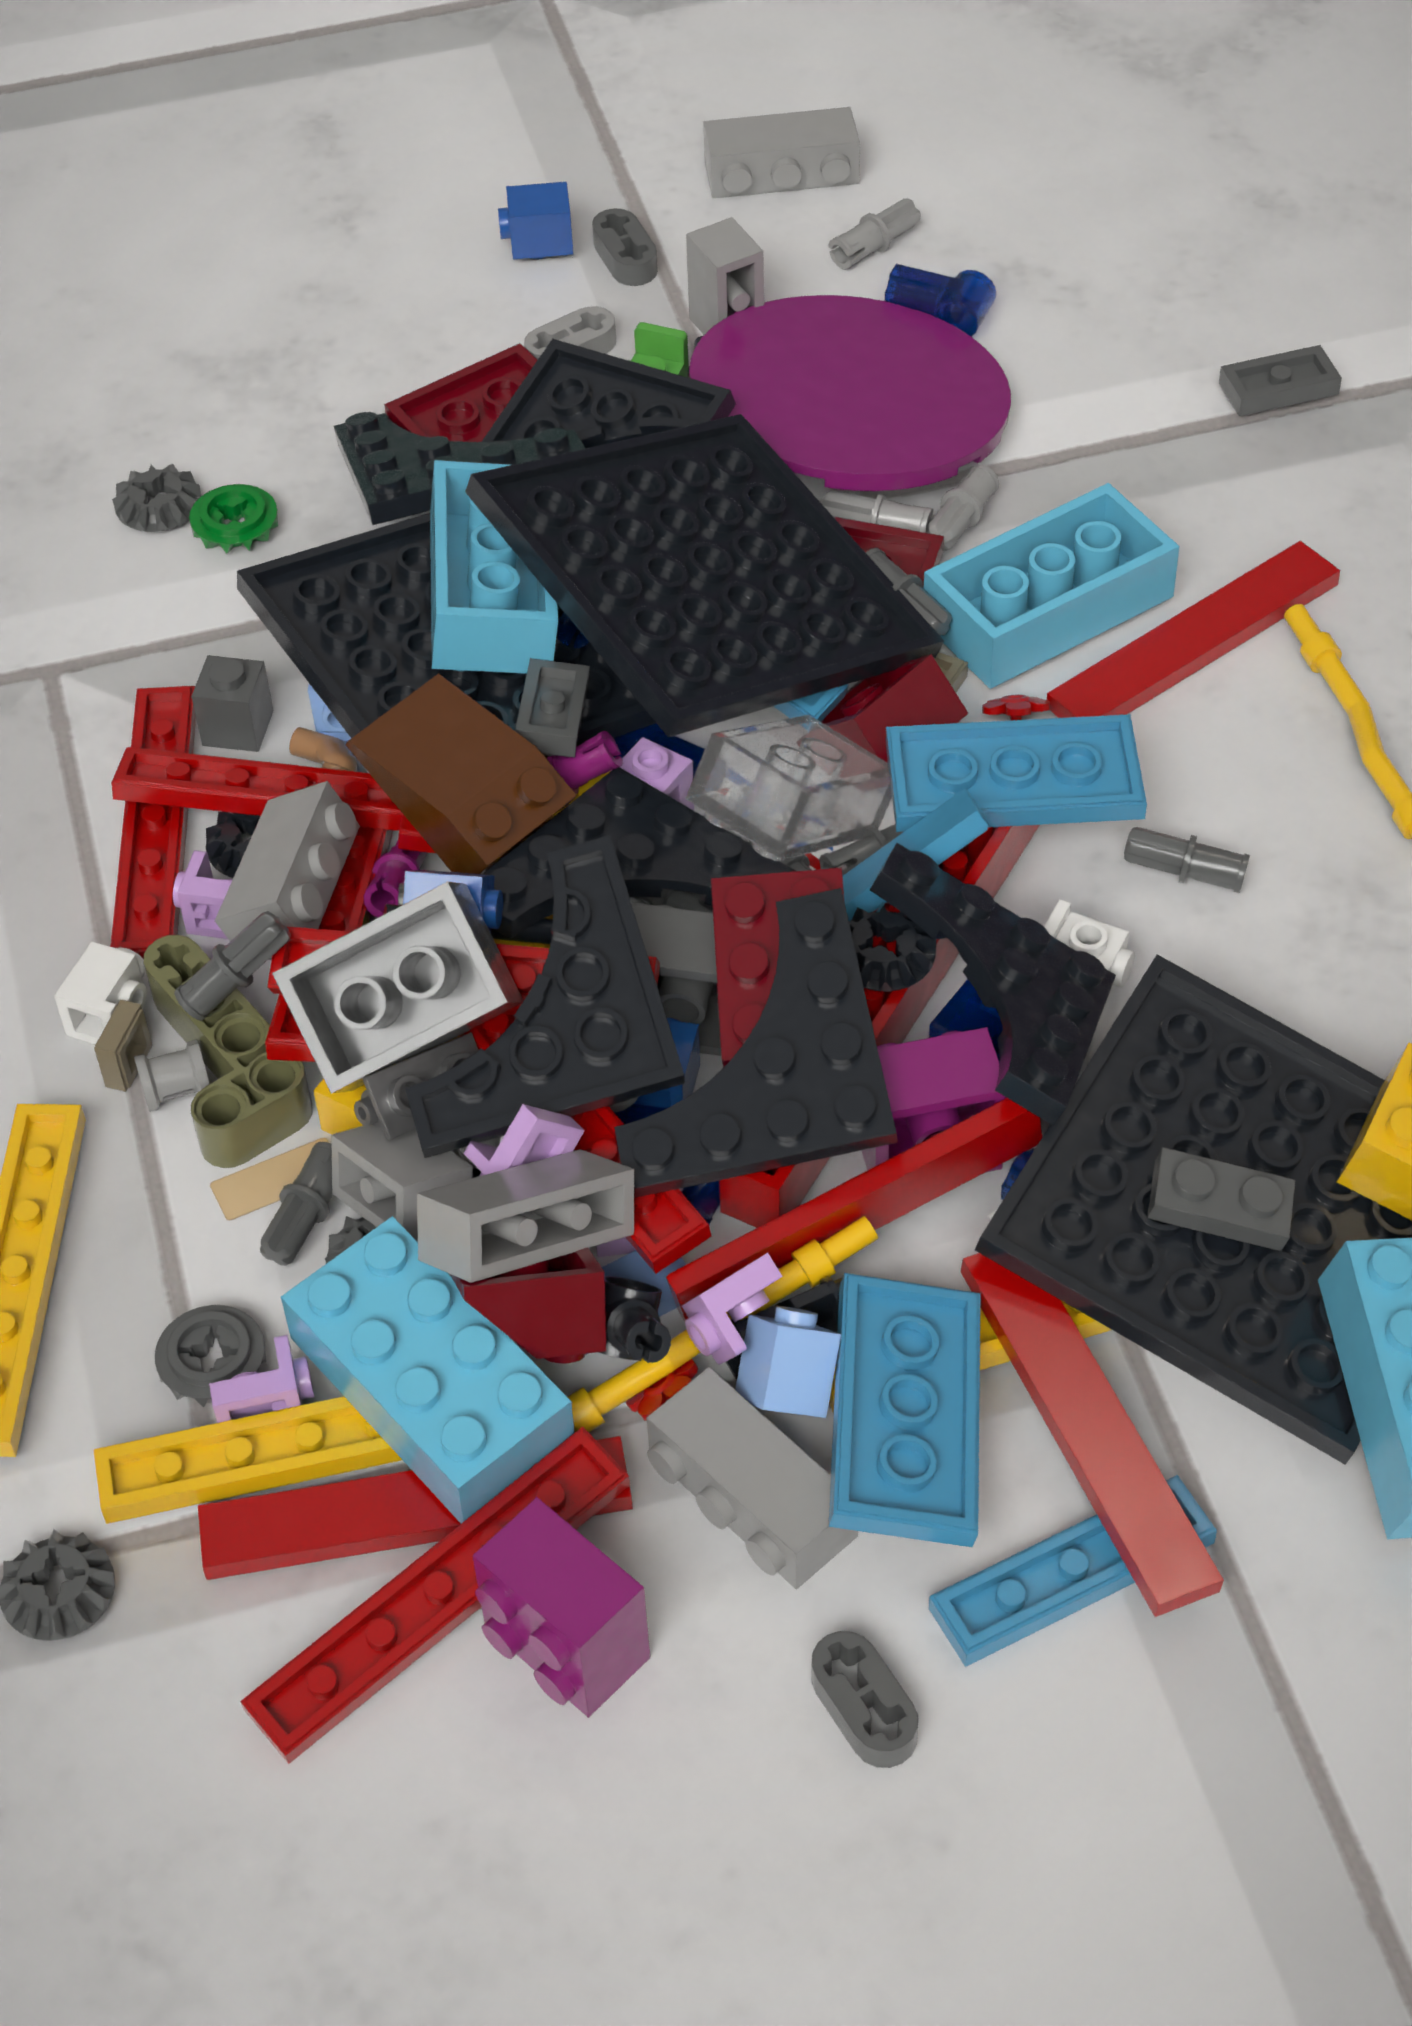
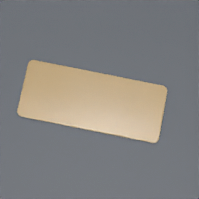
[210,1138,329,1220]

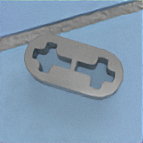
[524,306,616,360]

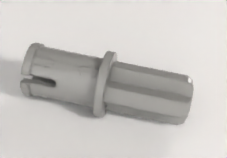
[828,198,921,270]
[927,464,999,551]
[822,490,934,533]

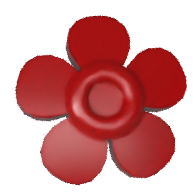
[982,695,1050,721]
[626,1359,698,1421]

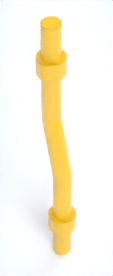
[1284,604,1412,839]
[567,1216,878,1433]

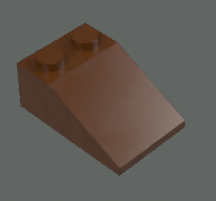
[345,673,577,874]

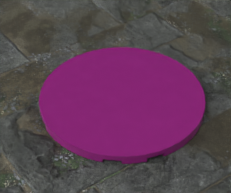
[688,295,1011,491]

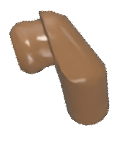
[289,727,358,772]

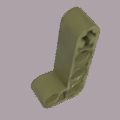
[143,935,312,1168]

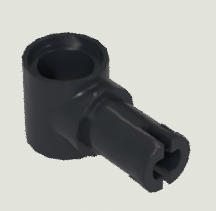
[599,1276,671,1363]

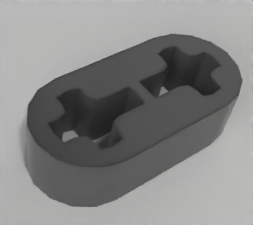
[592,208,658,286]
[811,1631,918,1768]

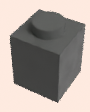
[191,655,274,752]

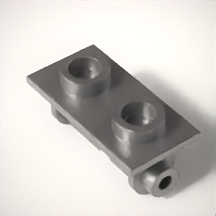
[354,1032,479,1141]

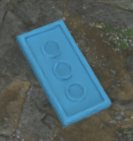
[886,714,1147,832]
[828,1273,981,1547]

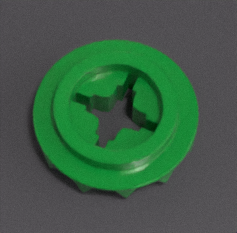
[189,484,278,554]

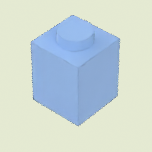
[735,1306,841,1418]

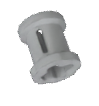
[134,1039,210,1112]

